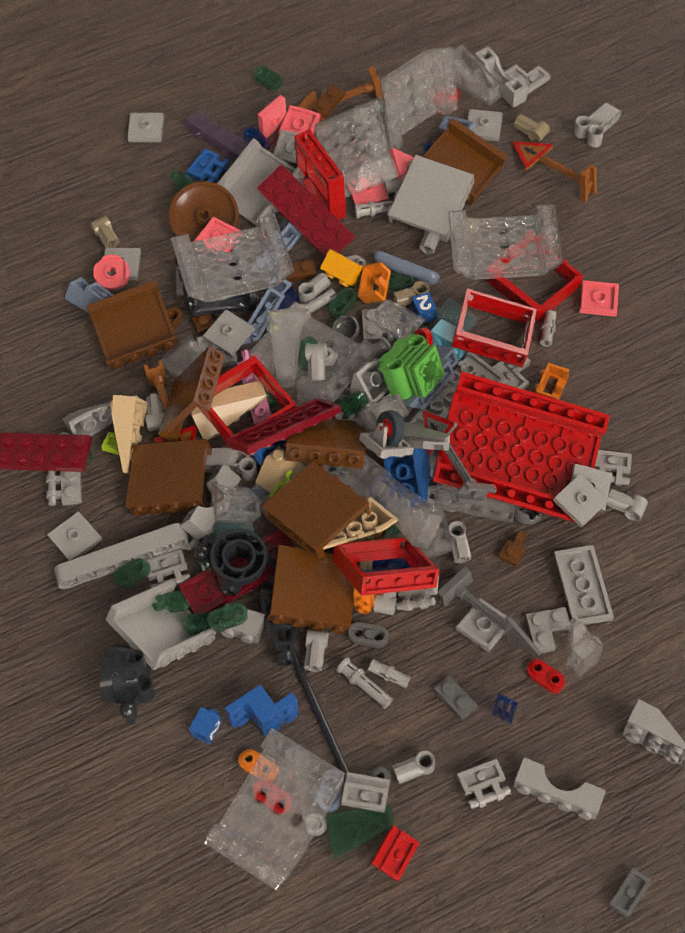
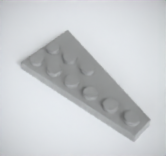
[409,352,507,427]

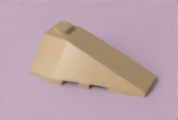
[191,381,267,440]
[110,395,148,474]
[256,446,306,494]
[323,497,398,550]

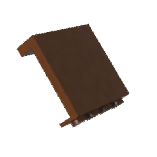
[423,118,508,205]
[86,280,179,370]
[158,346,225,442]
[286,419,372,469]
[125,439,212,516]
[261,461,371,560]
[267,545,357,634]

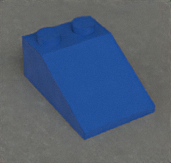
[383,449,431,513]

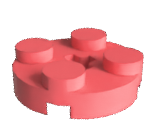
[93,255,130,290]

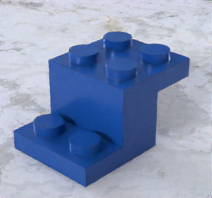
[225,684,299,737]

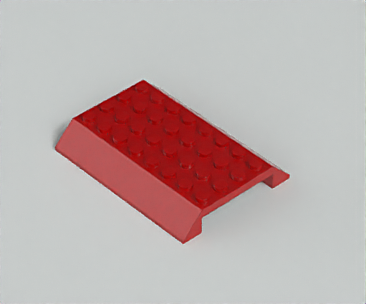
[433,371,610,523]

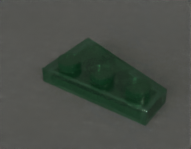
[327,804,394,860]

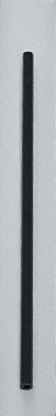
[258,583,350,782]

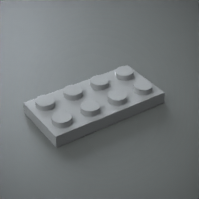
[554,545,614,627]

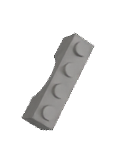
[474,47,528,108]
[180,464,241,541]
[514,758,606,820]

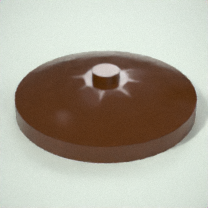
[169,181,239,250]

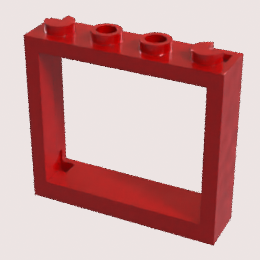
[294,129,346,220]
[485,234,583,322]
[451,289,537,368]
[197,355,296,451]
[333,537,439,596]

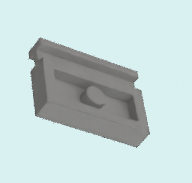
[341,772,390,813]

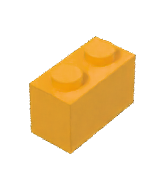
[320,249,363,287]

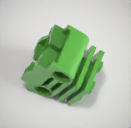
[378,333,445,400]

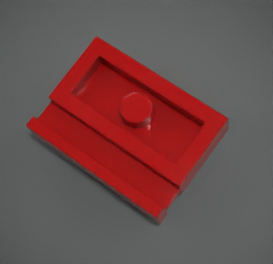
[370,825,420,881]

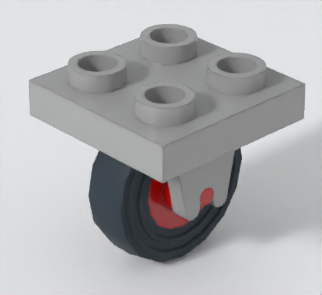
[359,410,414,459]

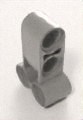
[574,103,621,147]
[205,448,258,481]

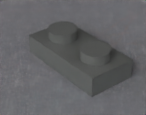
[434,676,478,721]
[609,868,652,919]

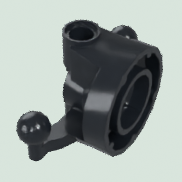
[194,528,276,597]
[100,644,155,725]

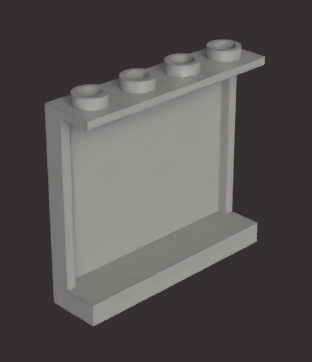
[218,138,304,230]
[387,155,474,242]
[106,580,218,670]

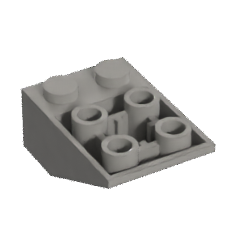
[622,700,685,765]

